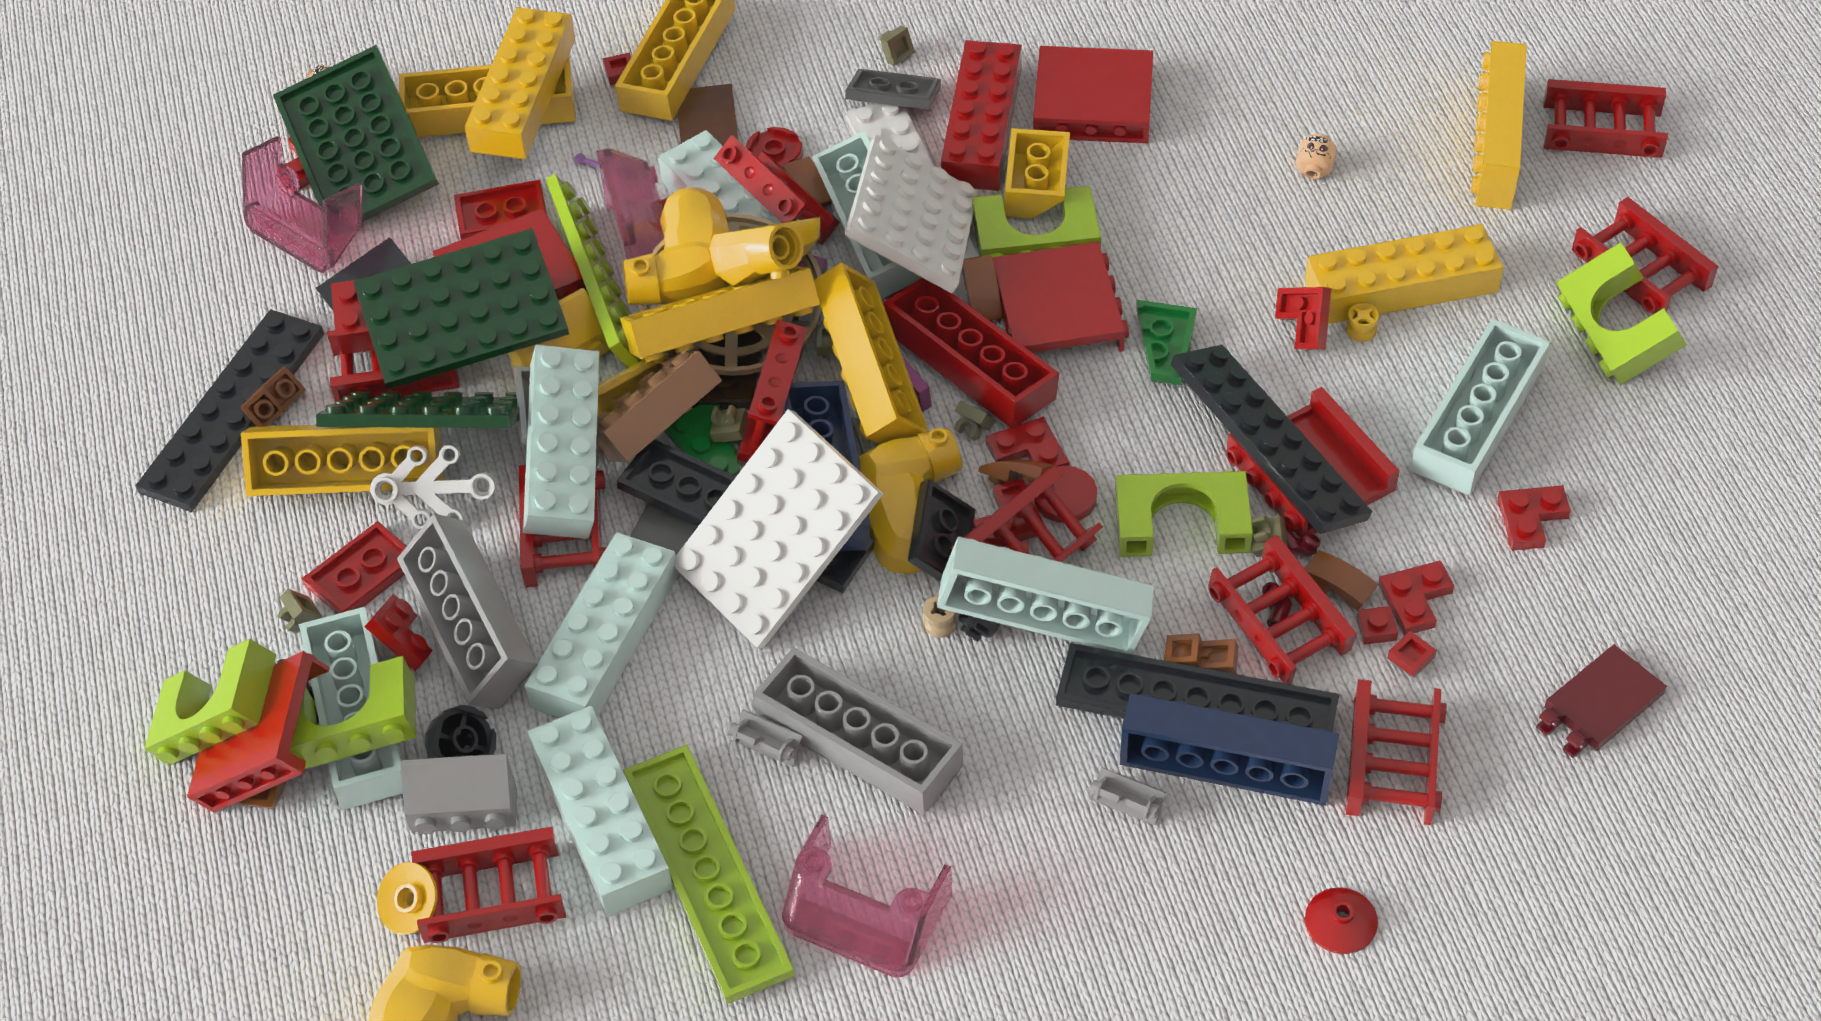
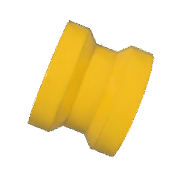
[1346,303,1379,342]

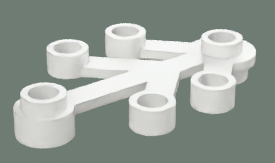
[370,444,497,530]

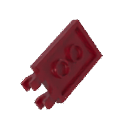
[1536,644,1667,758]

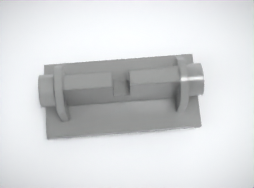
[728,709,803,767]
[1089,767,1167,825]

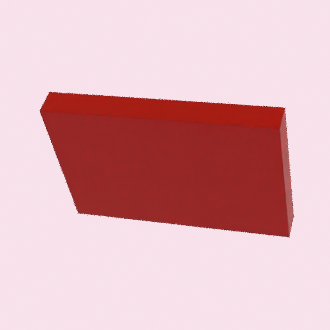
[454,180,547,240]
[302,521,407,614]

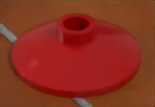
[1305,888,1378,954]

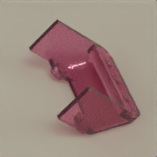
[241,136,362,273]
[596,148,664,260]
[782,815,952,978]

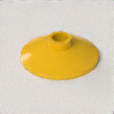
[377,862,437,935]

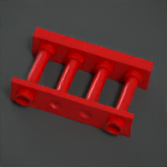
[1543,79,1668,158]
[713,135,840,245]
[1572,197,1718,314]
[737,319,808,462]
[327,330,460,401]
[519,463,607,588]
[951,465,1103,562]
[1208,535,1357,685]
[1345,679,1447,825]
[411,826,566,943]

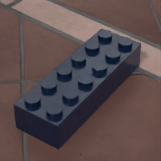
[781,381,870,551]
[1120,693,1339,806]

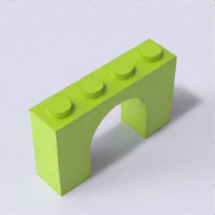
[972,186,1101,257]
[1556,242,1687,385]
[1115,471,1253,557]
[144,639,277,764]
[290,656,416,769]

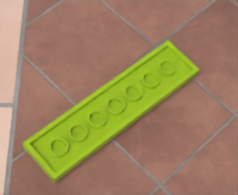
[545,174,643,368]
[623,745,795,1004]

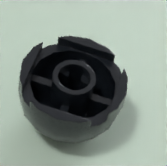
[425,705,497,758]

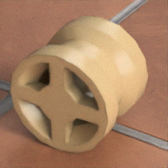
[923,595,957,637]

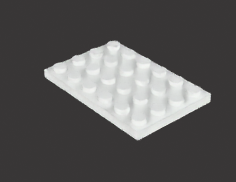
[844,135,978,293]
[674,409,884,649]

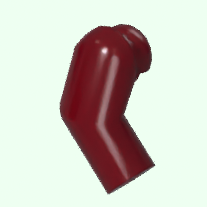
[1285,524,1320,557]
[1262,582,1292,627]

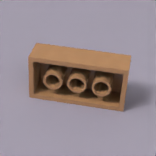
[596,350,722,462]

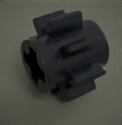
[959,614,1000,642]

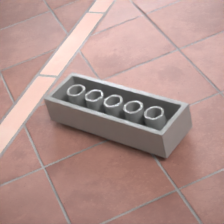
[397,514,538,709]
[753,647,963,815]

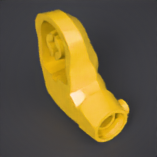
[623,187,729,305]
[709,217,820,286]
[858,427,963,574]
[369,945,522,1021]

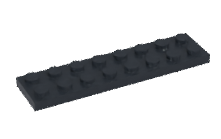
[135,309,324,512]
[1170,344,1373,534]
[617,439,874,593]
[1056,643,1339,732]

